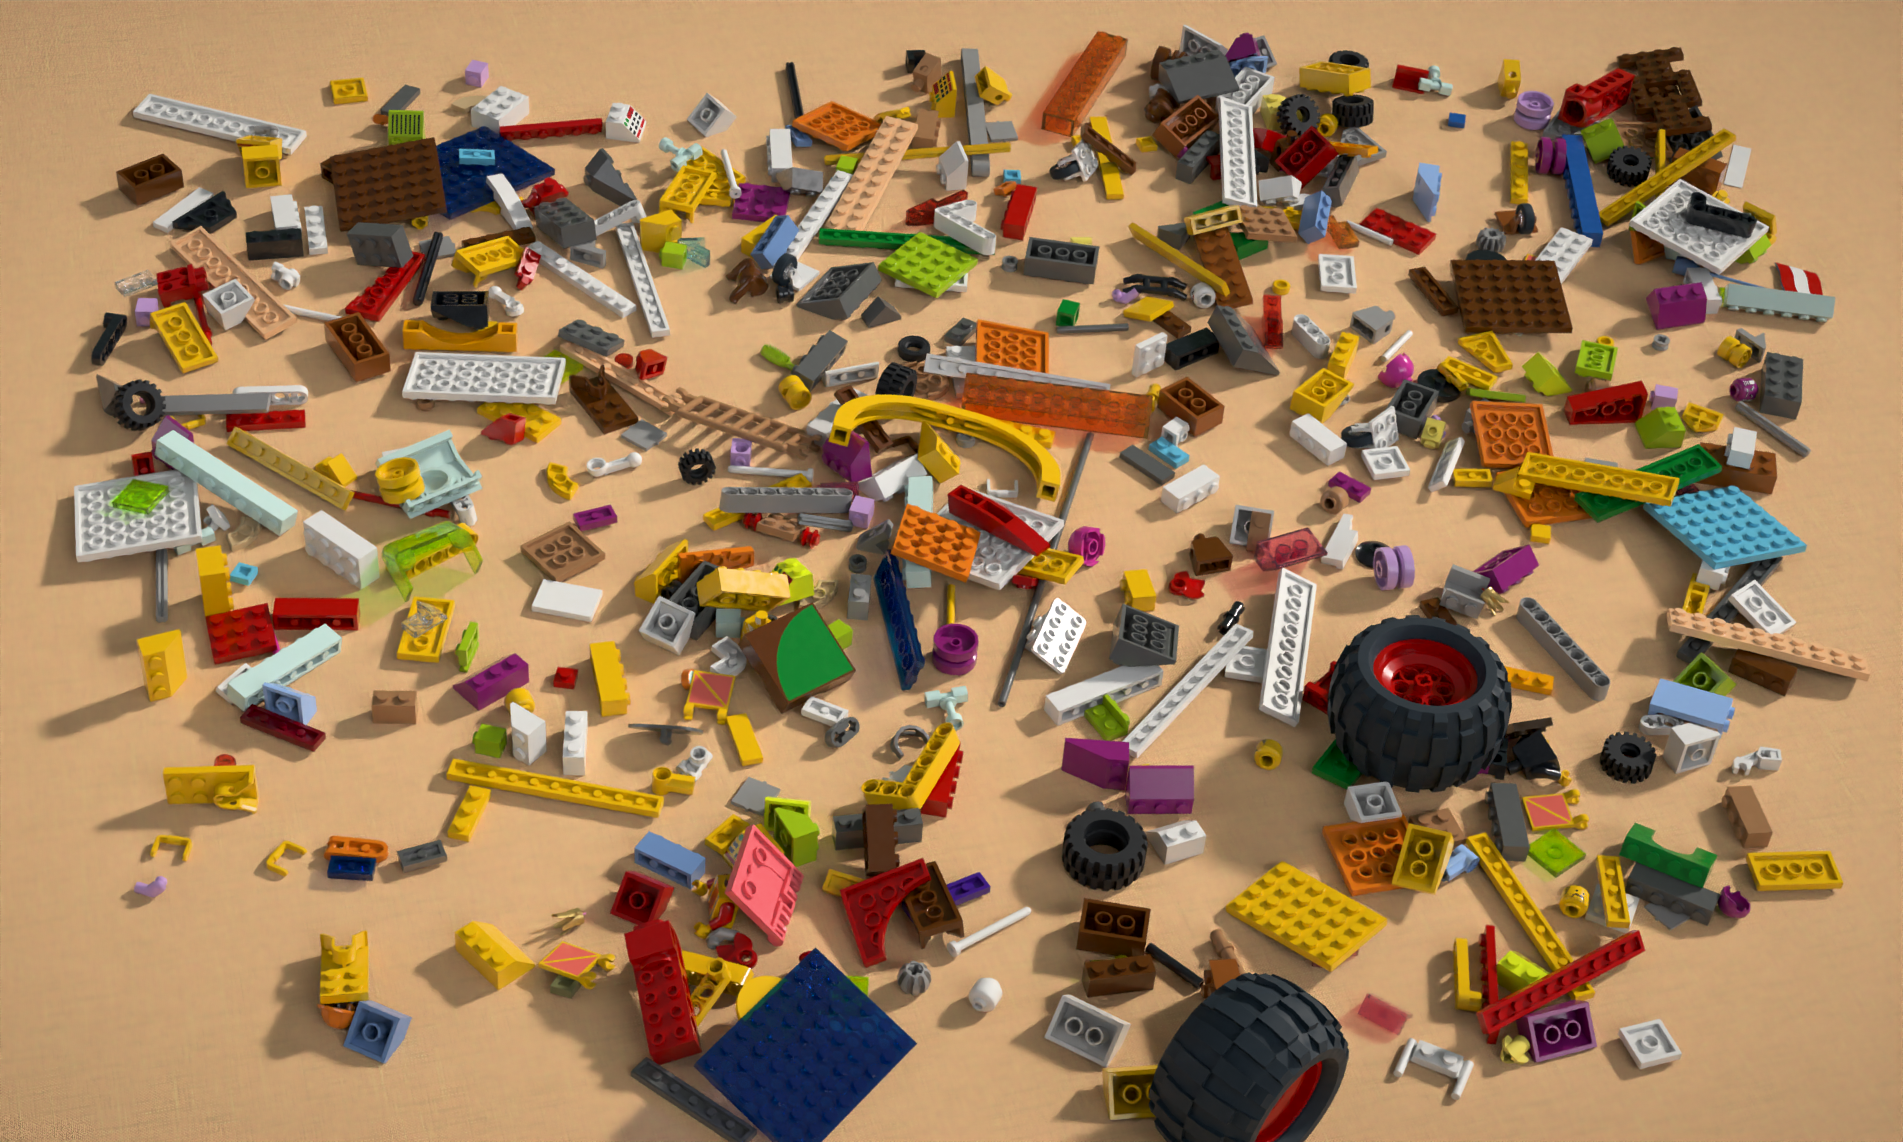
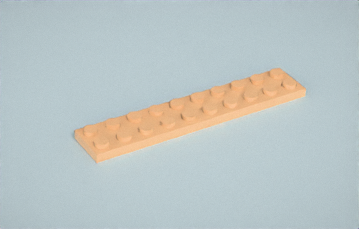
[825,116,918,231]
[170,226,297,340]
[1667,608,1870,681]

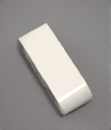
[1291,314,1330,359]

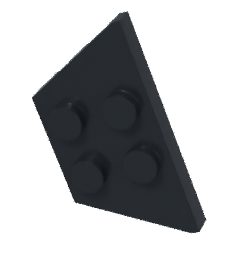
[172,191,237,234]

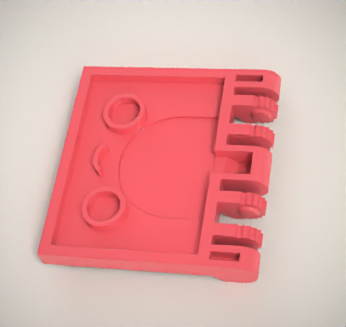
[725,824,804,946]

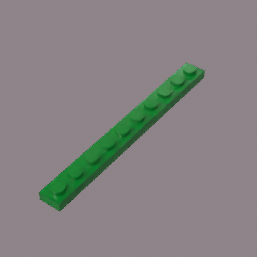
[819,228,995,255]

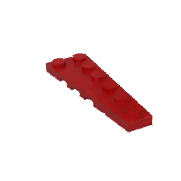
[345,251,425,322]

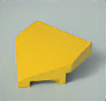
[873,107,911,123]
[1682,402,1724,432]

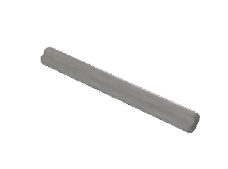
[1735,401,1811,457]
[156,548,168,623]

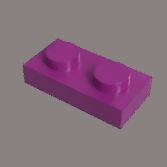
[1328,471,1371,503]
[573,504,617,531]

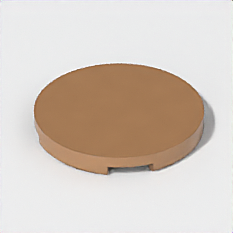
[903,361,950,401]

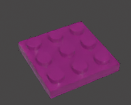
[732,183,791,222]

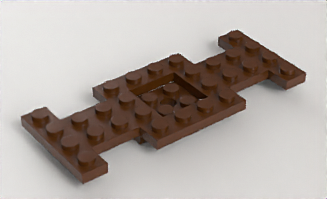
[1617,47,1712,139]

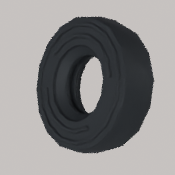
[897,335,931,362]

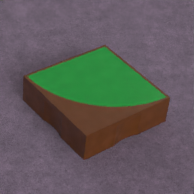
[738,602,856,714]

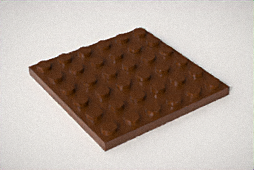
[330,137,447,232]
[1450,259,1573,333]

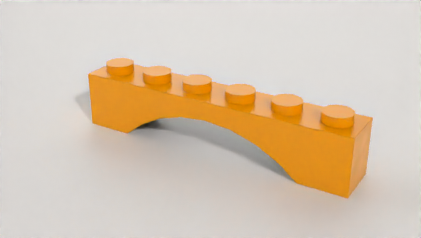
[403,320,518,352]

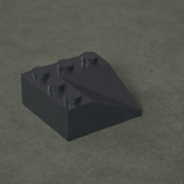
[430,291,490,330]

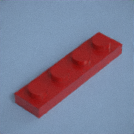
[226,409,306,432]

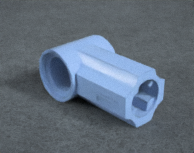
[1441,844,1480,882]

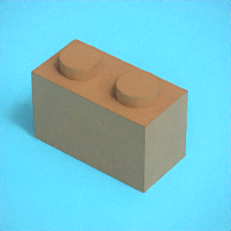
[371,690,418,724]

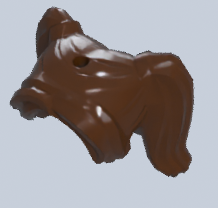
[1144,88,1180,123]
[726,258,769,304]

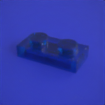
[327,855,377,881]

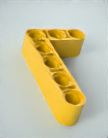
[861,722,960,810]

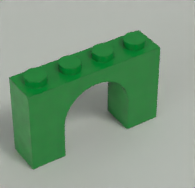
[1193,201,1268,260]
[1619,823,1718,888]

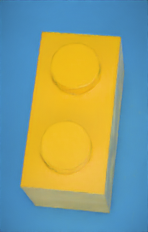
[1119,569,1156,612]

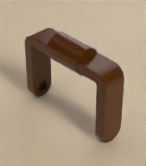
[892,436,919,458]

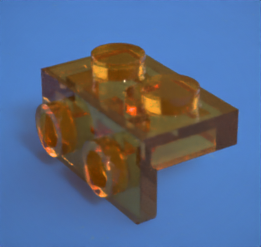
[1327,215,1359,249]

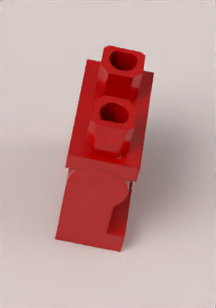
[156,264,209,309]

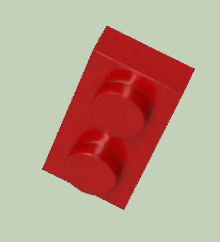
[1012,574,1039,590]

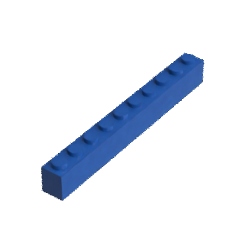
[1561,134,1603,247]

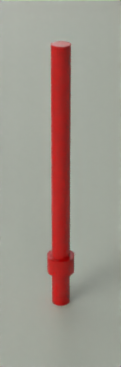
[194,294,212,346]
[351,490,451,519]

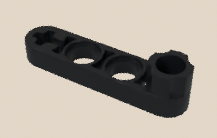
[91,312,127,366]

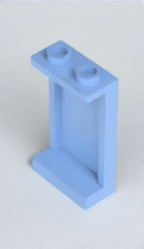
[1648,678,1735,739]

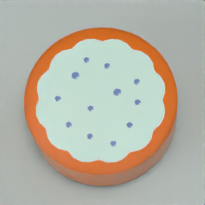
[681,669,694,690]

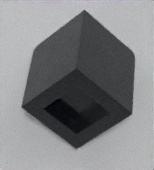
[905,50,926,73]

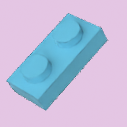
[459,149,495,166]
[1148,437,1190,469]

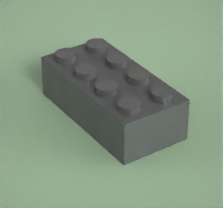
[534,198,597,248]
[1023,237,1100,284]
[1759,352,1803,420]
[669,561,725,641]

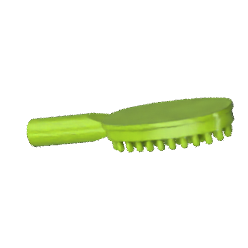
[760,344,795,371]

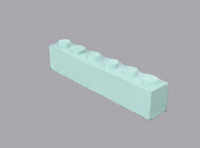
[1723,283,1835,322]
[227,624,342,712]

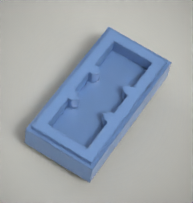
[784,125,812,147]

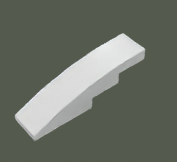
[486,174,533,230]

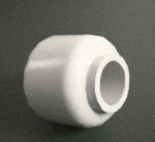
[1190,282,1216,309]
[968,977,1003,1012]

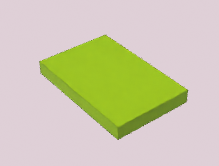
[1466,387,1526,403]

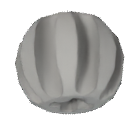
[897,961,931,996]

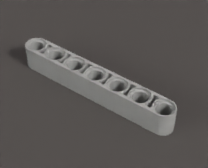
[719,487,853,513]
[1516,597,1610,701]

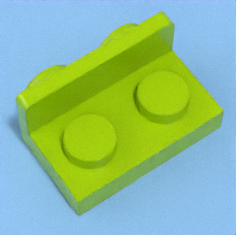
[1084,694,1130,741]

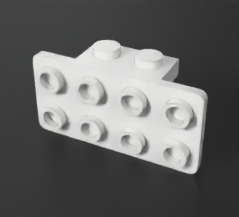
[1025,598,1086,674]

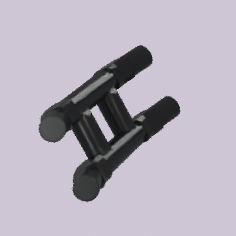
[1123,274,1187,301]

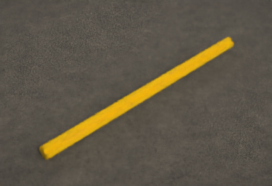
[824,142,1011,165]

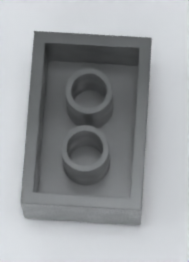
[347,222,413,268]
[1385,379,1439,439]

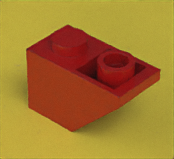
[481,413,526,445]

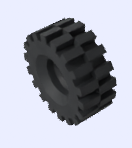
[1276,94,1320,137]
[1607,146,1652,187]
[1600,731,1656,784]

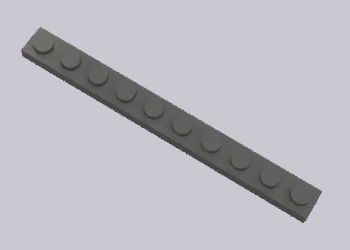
[1676,557,1783,664]

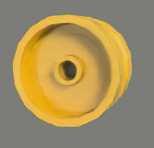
[375,457,425,504]

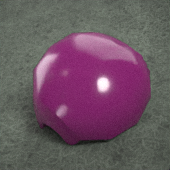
[1717,885,1751,919]

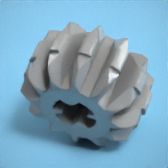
[1476,227,1506,253]

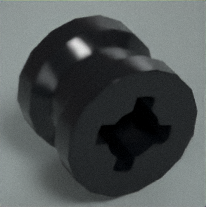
[776,284,794,303]
[661,580,682,600]

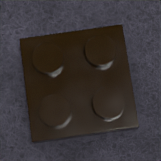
[1505,717,1553,739]

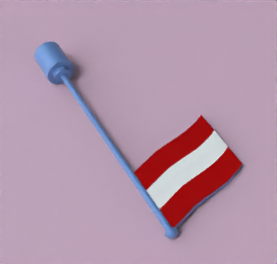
[1672,256,1823,295]

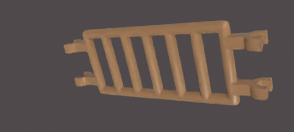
[660,387,822,460]

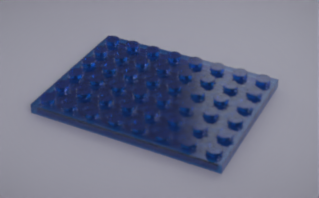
[436,126,555,220]
[694,947,917,1142]

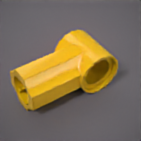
[652,767,696,795]

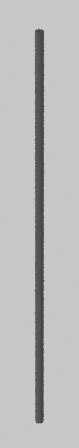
[998,432,1094,707]

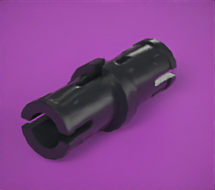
[1217,601,1245,635]

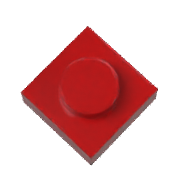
[553,667,578,690]

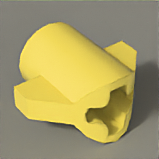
[1070,237,1092,245]
[1500,1035,1530,1064]

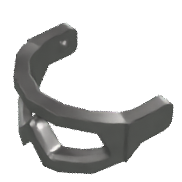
[890,725,930,759]

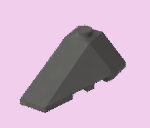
[583,148,637,206]

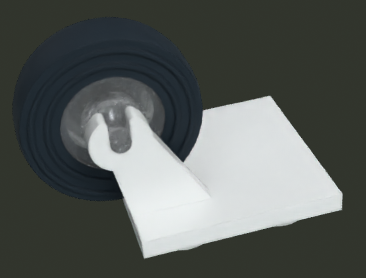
[1049,139,1098,182]
[770,253,820,291]
[1341,406,1399,449]

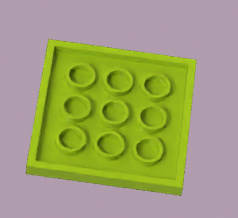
[878,232,978,298]

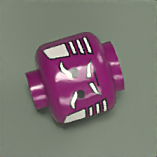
[1729,378,1759,402]

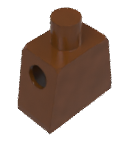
[1189,533,1233,576]

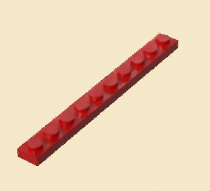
[1476,930,1646,1034]

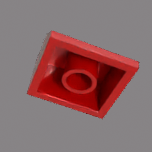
[610,871,674,925]

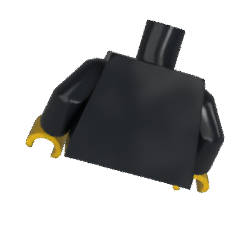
[1506,730,1572,787]

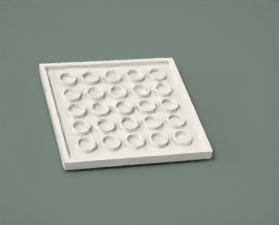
[1629,179,1769,275]
[74,469,202,563]
[935,490,1064,590]

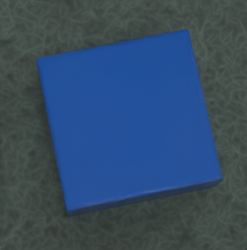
[1448,112,1466,128]

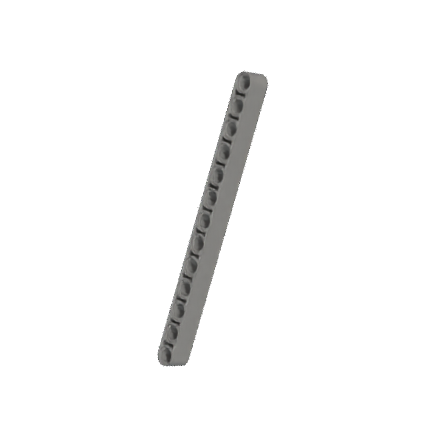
[961,48,990,177]

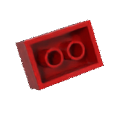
[1275,126,1339,189]

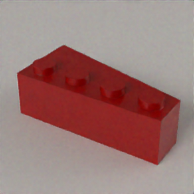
[1563,380,1648,425]

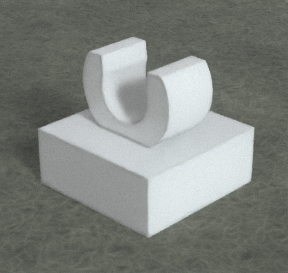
[203,504,231,531]

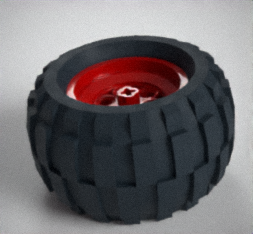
[1327,615,1512,793]
[1149,972,1349,1142]

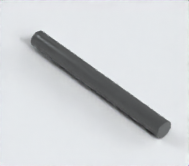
[1056,323,1129,334]

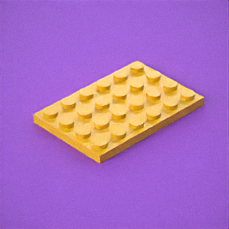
[1226,861,1387,972]

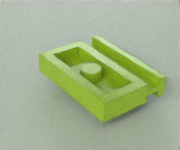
[455,621,479,673]

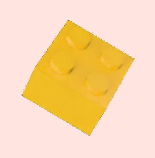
[241,144,282,188]

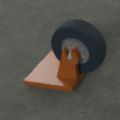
[1494,203,1538,235]

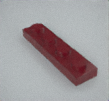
[240,704,326,752]

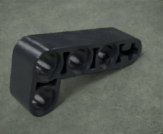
[1685,192,1757,238]

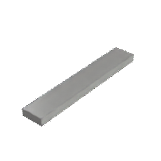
[161,393,271,415]

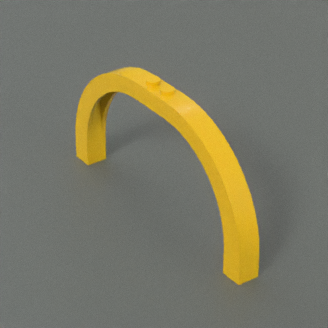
[828,395,1061,502]

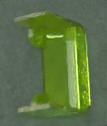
[381,521,483,602]

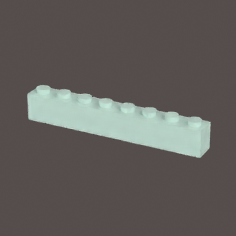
[155,430,298,536]
[902,476,933,588]

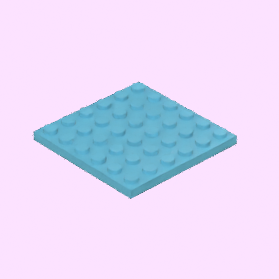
[1643,486,1807,570]

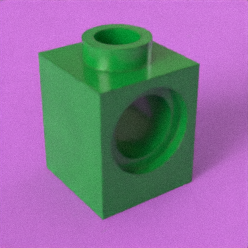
[1056,299,1080,326]

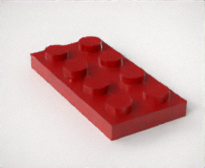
[1360,208,1436,255]

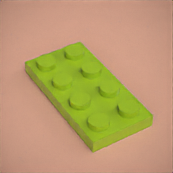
[1575,340,1618,381]

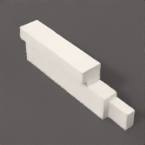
[1321,514,1358,569]

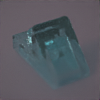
[678,237,710,268]

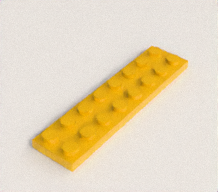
[1518,452,1679,507]

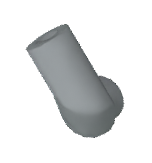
[254,125,279,137]
[706,927,740,949]

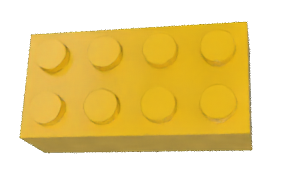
[1299,61,1371,96]
[696,566,790,612]

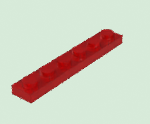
[499,118,603,142]
[1479,925,1500,1045]

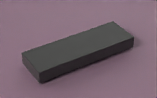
[381,84,420,116]
[1119,444,1175,486]

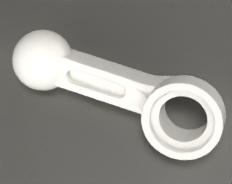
[488,286,524,317]
[587,452,642,477]

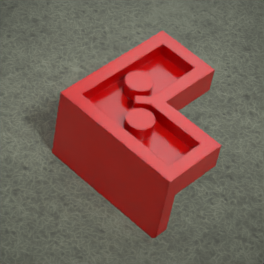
[1253,128,1287,153]

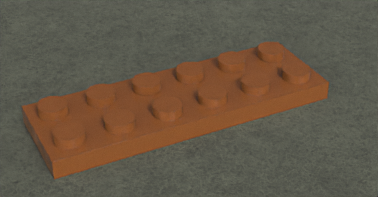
[1193,226,1253,309]

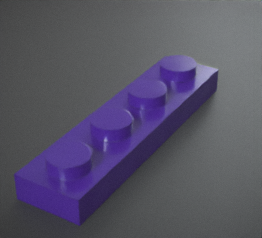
[902,872,991,923]

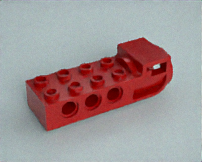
[1558,68,1635,128]
[624,919,702,1065]

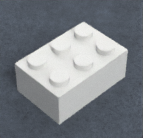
[471,86,529,137]

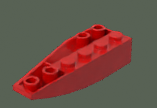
[947,485,1050,557]

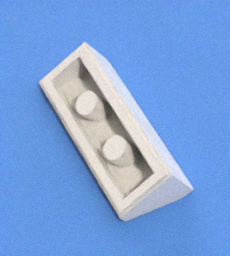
[822,362,879,387]

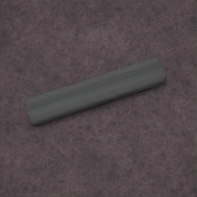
[797,513,853,532]

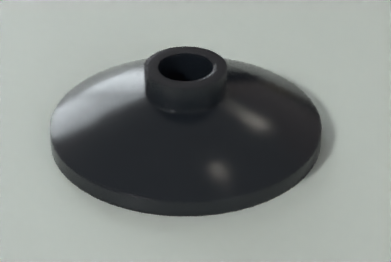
[1355,541,1389,568]

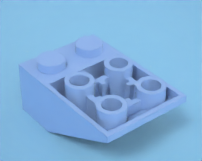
[1413,162,1442,222]

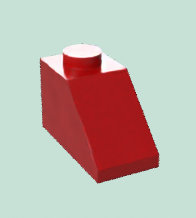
[635,349,668,380]
[131,451,155,476]

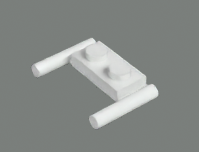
[1393,1038,1474,1100]

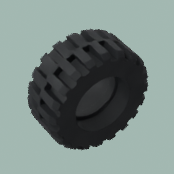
[1062,808,1148,891]

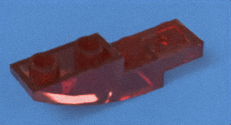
[905,189,968,226]
[1262,295,1283,349]

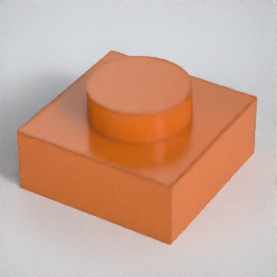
[993,181,1017,197]

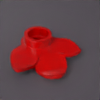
[1168,571,1205,599]
[716,932,758,969]

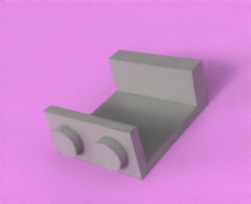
[1440,564,1490,619]

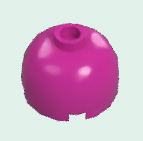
[1378,352,1414,388]
[1068,526,1105,566]

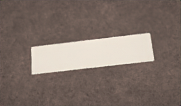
[1724,145,1751,188]

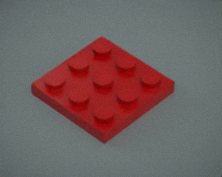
[205,603,278,665]

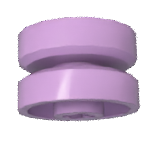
[1514,91,1554,130]
[1373,545,1415,590]

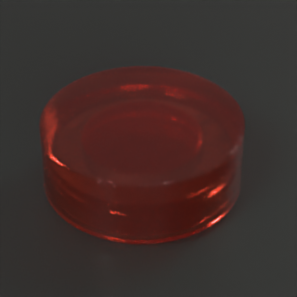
[615,353,633,369]
[214,754,237,766]

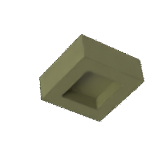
[550,975,582,999]

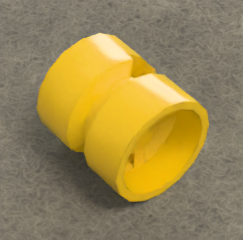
[1717,336,1752,368]
[779,375,812,410]

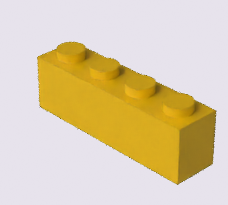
[589,641,631,717]

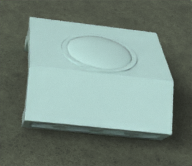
[375,429,483,519]

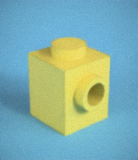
[1421,417,1446,449]

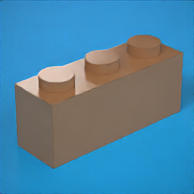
[912,109,941,149]
[1722,785,1773,848]

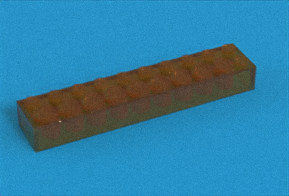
[1041,31,1128,137]
[961,373,1153,439]

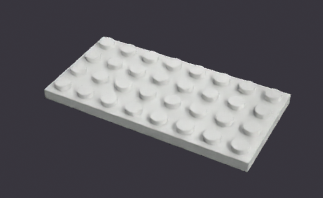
[402,352,566,405]

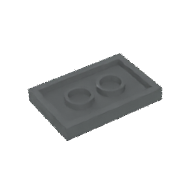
[558,320,625,357]

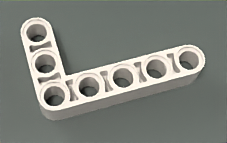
[934,200,996,255]

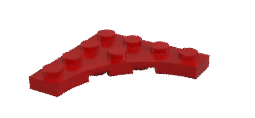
[839,858,931,968]

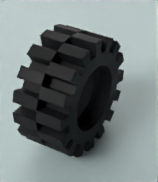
[678,448,716,485]

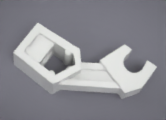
[1732,746,1782,775]

